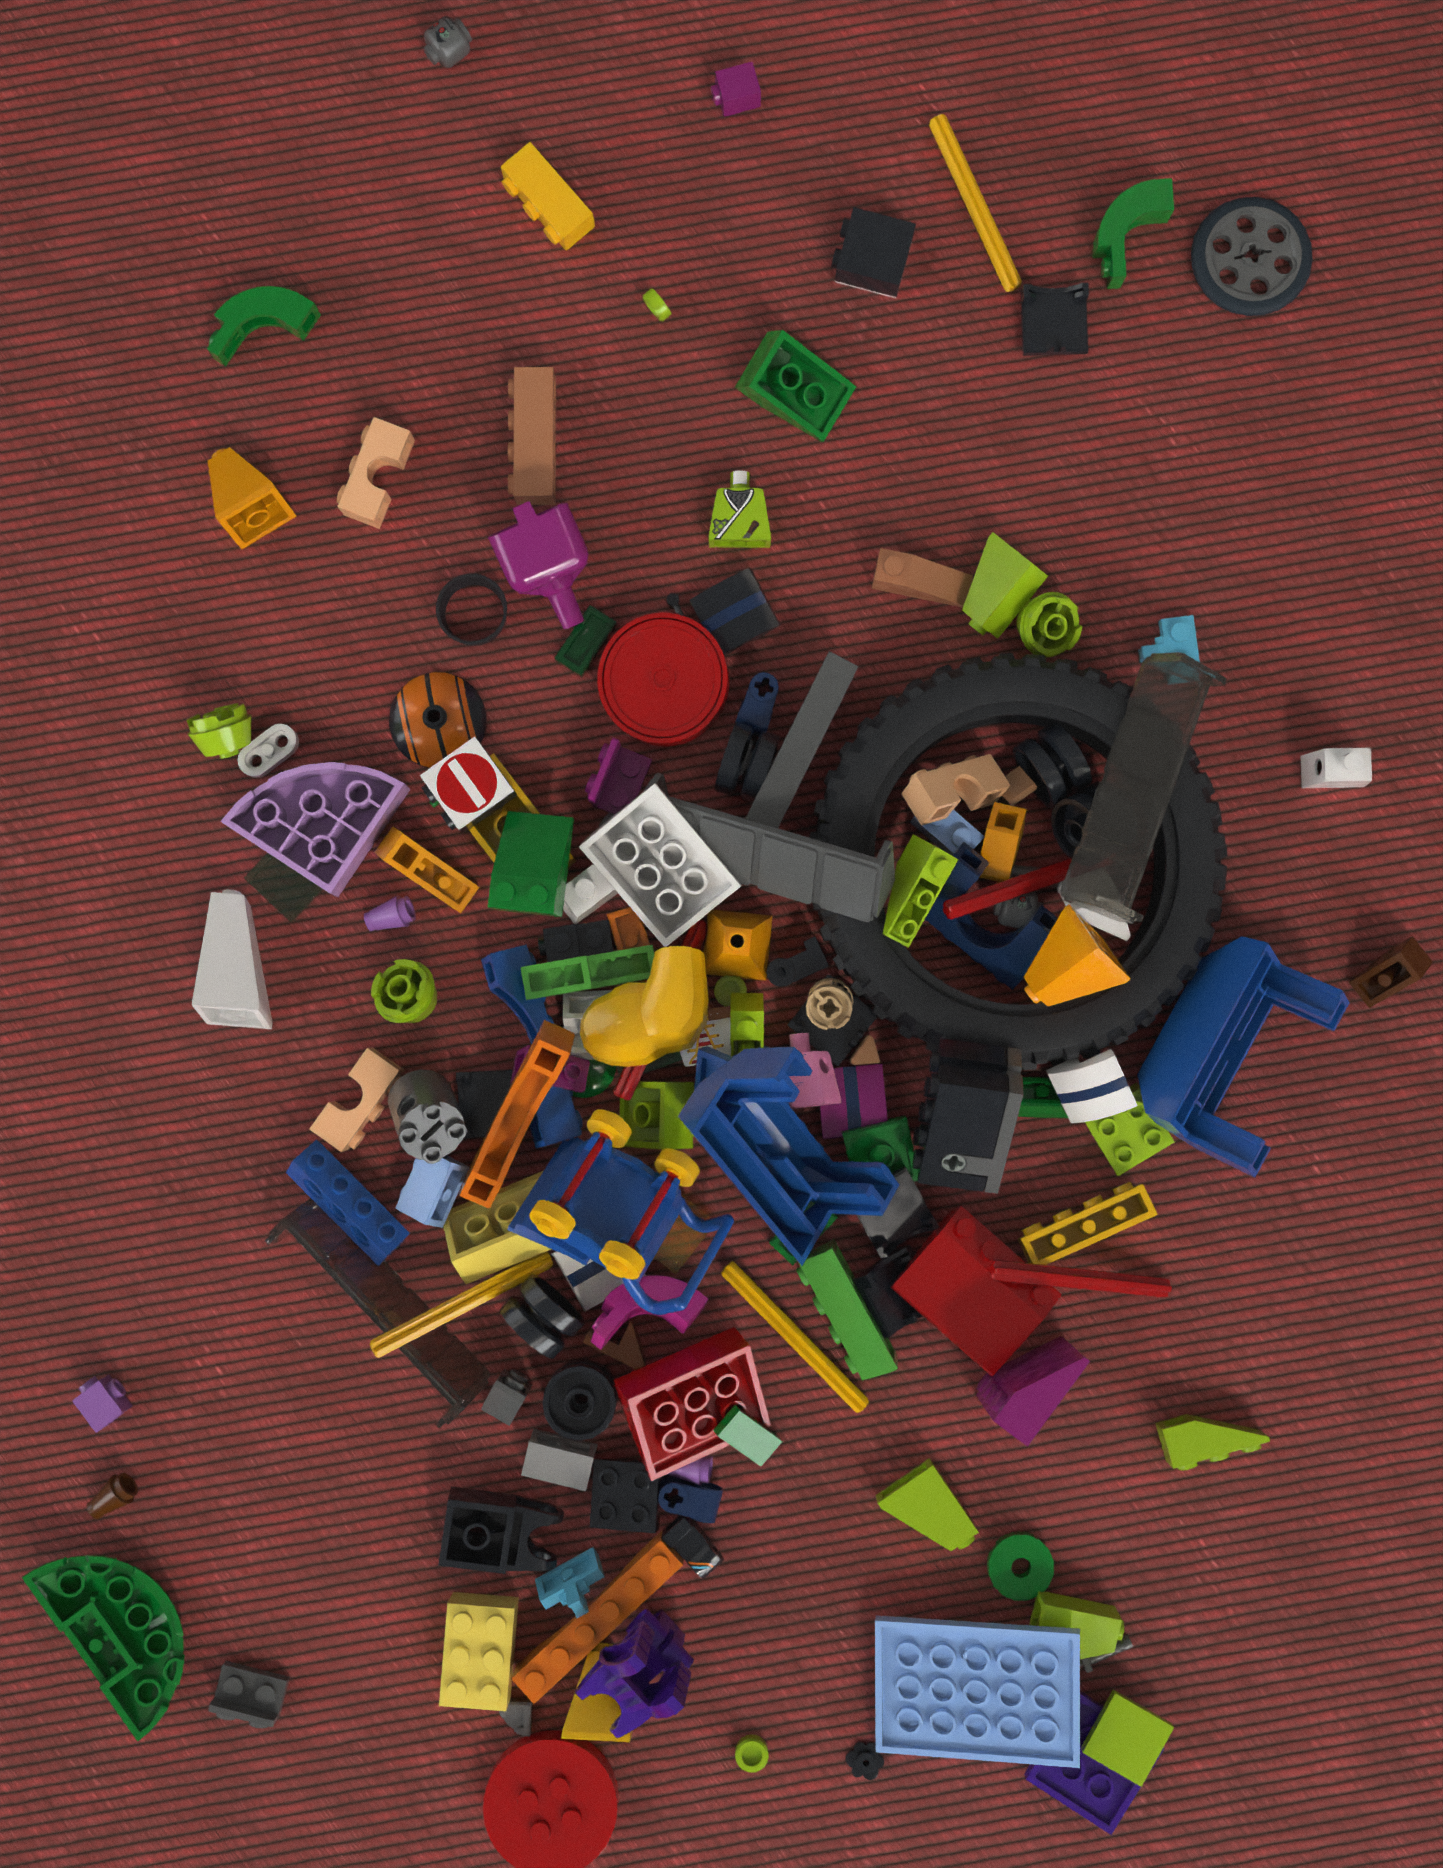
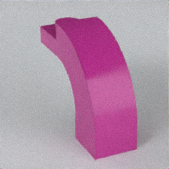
[591,1275,708,1350]

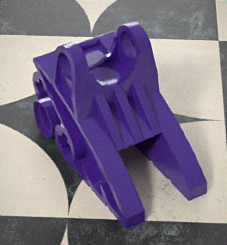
[575,1608,694,1738]

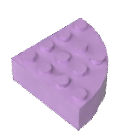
[220,762,410,897]

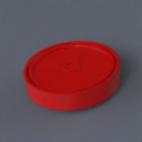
[597,613,730,747]
[483,1730,619,1868]

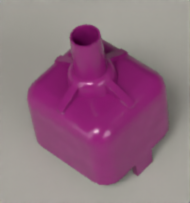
[488,501,589,630]

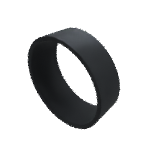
[436,573,507,646]

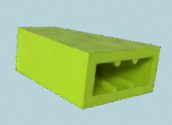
[962,532,1048,639]
[875,1458,979,1551]
[1029,1591,1124,1659]

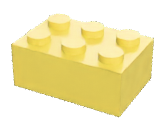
[439,1592,519,1711]

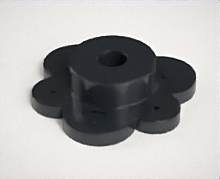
[845,1741,884,1780]

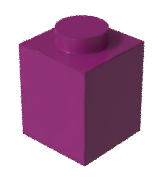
[711,61,761,117]

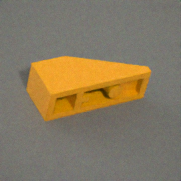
[374,826,480,914]

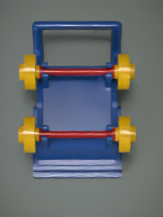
[507,1109,734,1315]

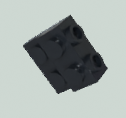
[538,920,614,962]

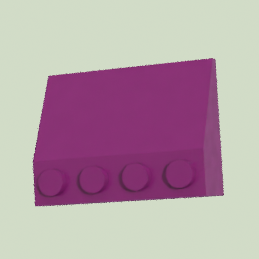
[976,1336,1090,1447]

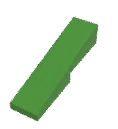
[521,945,654,1000]

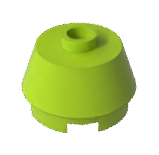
[1016,592,1082,657]
[186,703,252,759]
[371,959,437,1023]

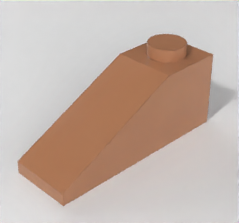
[871,548,973,608]

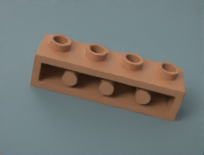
[508,367,556,505]

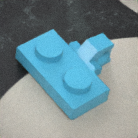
[1138,615,1202,685]
[535,1547,605,1618]

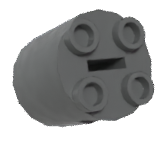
[387,1069,467,1164]

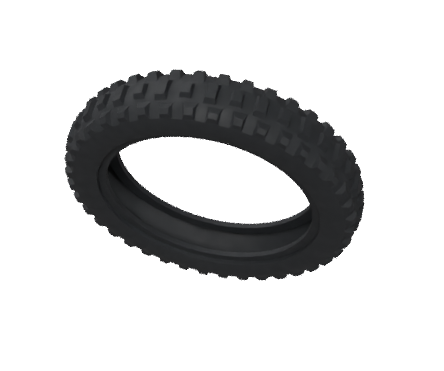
[809,653,1227,1070]

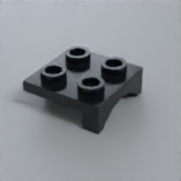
[1020,283,1089,356]
[787,974,878,1066]
[456,1070,527,1138]
[857,1166,940,1260]
[853,1244,923,1339]
[590,1458,660,1533]

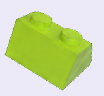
[620,1081,694,1150]

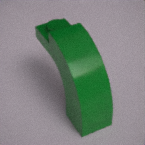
[1093,178,1174,289]
[207,286,321,367]

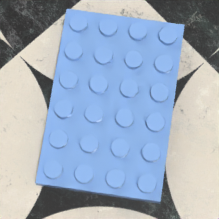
[875,1615,1080,1768]

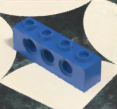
[286,1139,410,1266]

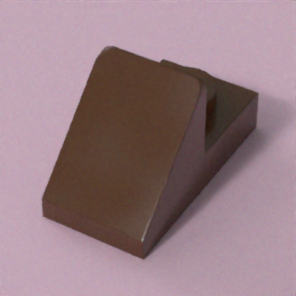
[583,1317,647,1370]

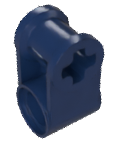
[735,672,779,737]
[658,1475,724,1524]

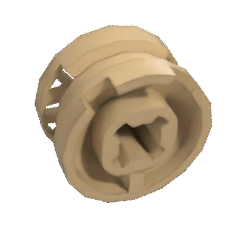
[806,978,854,1030]

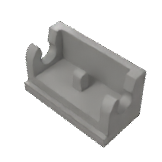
[521,1429,598,1491]

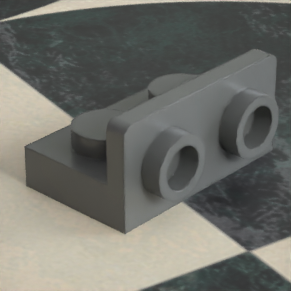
[208,1661,290,1729]

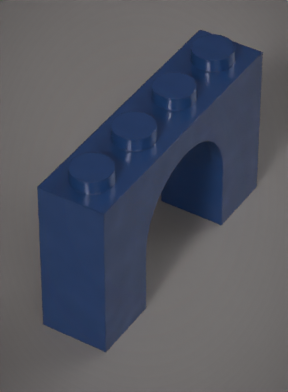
[924,842,1058,990]

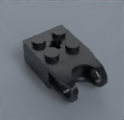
[438,1486,564,1574]

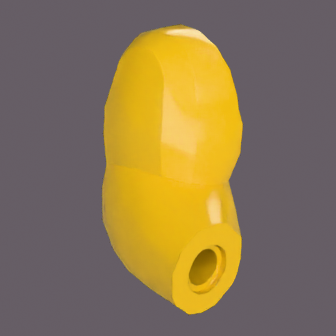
[580,946,709,1067]

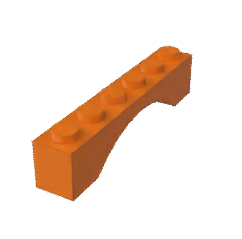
[459,1020,575,1209]
[511,1530,684,1704]

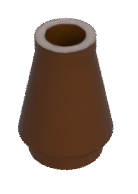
[86,1473,138,1519]

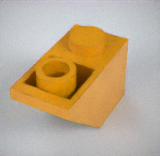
[979,802,1027,882]

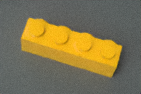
[1017,1181,1158,1265]

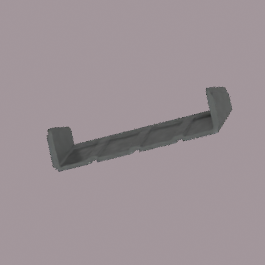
[644,773,895,922]

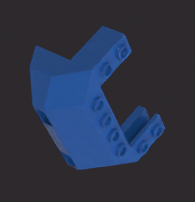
[1137,936,1350,1178]
[678,1047,900,1266]

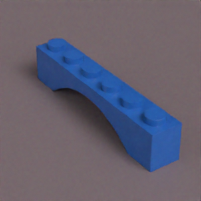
[481,944,583,1149]

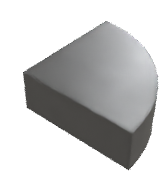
[499,1698,532,1737]

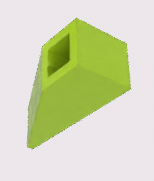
[883,834,958,948]
[730,993,764,1056]
[1155,1414,1270,1471]

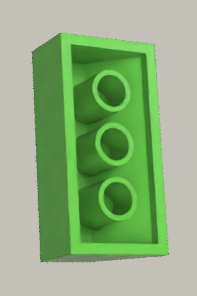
[796,1239,898,1381]

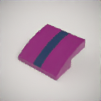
[819,1064,887,1140]

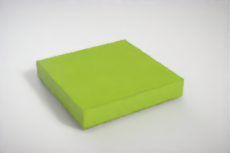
[1080,1689,1174,1787]

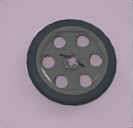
[1191,197,1313,316]

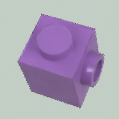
[72,1375,132,1433]

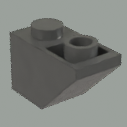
[481,1369,533,1426]

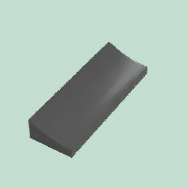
[745,651,859,828]

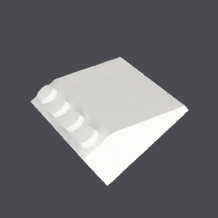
[579,783,741,947]

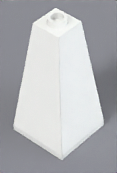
[192,889,273,1029]

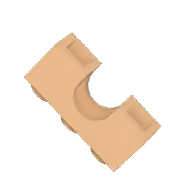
[337,417,415,529]
[901,754,1011,826]
[310,1048,405,1152]

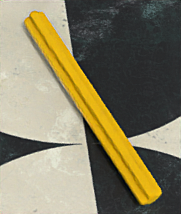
[929,114,1022,292]
[370,1251,553,1358]
[721,1261,869,1413]

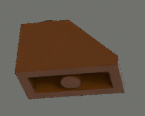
[1349,936,1433,1008]

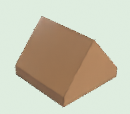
[999,766,1037,806]
[848,1035,880,1065]

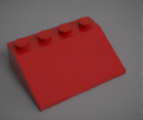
[891,1206,1062,1376]
[614,1327,771,1481]

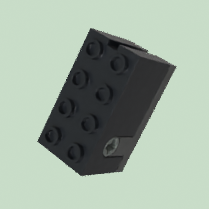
[912,1038,1023,1194]

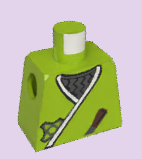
[709,471,771,548]

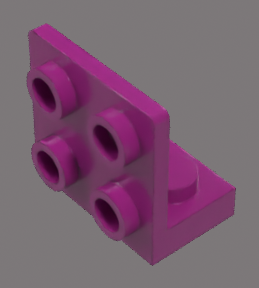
[585,737,652,815]

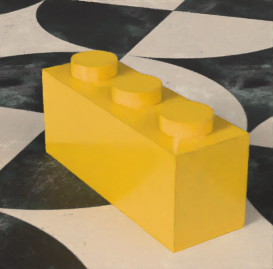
[500,142,595,251]

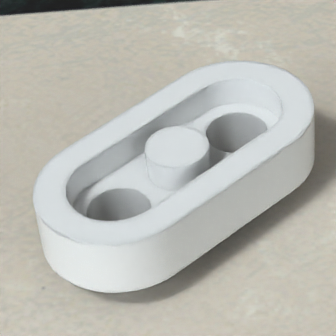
[238,724,299,778]

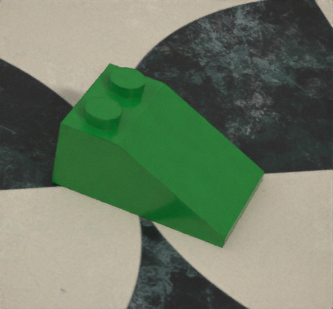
[735,330,857,442]
[488,811,574,917]

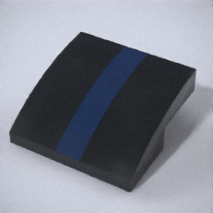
[689,568,781,656]

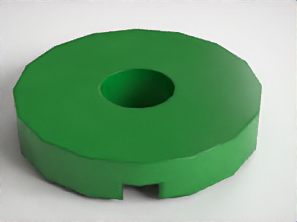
[987,1532,1054,1601]

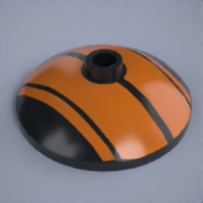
[389,672,487,768]

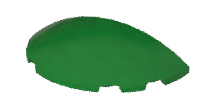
[22,1554,185,1742]

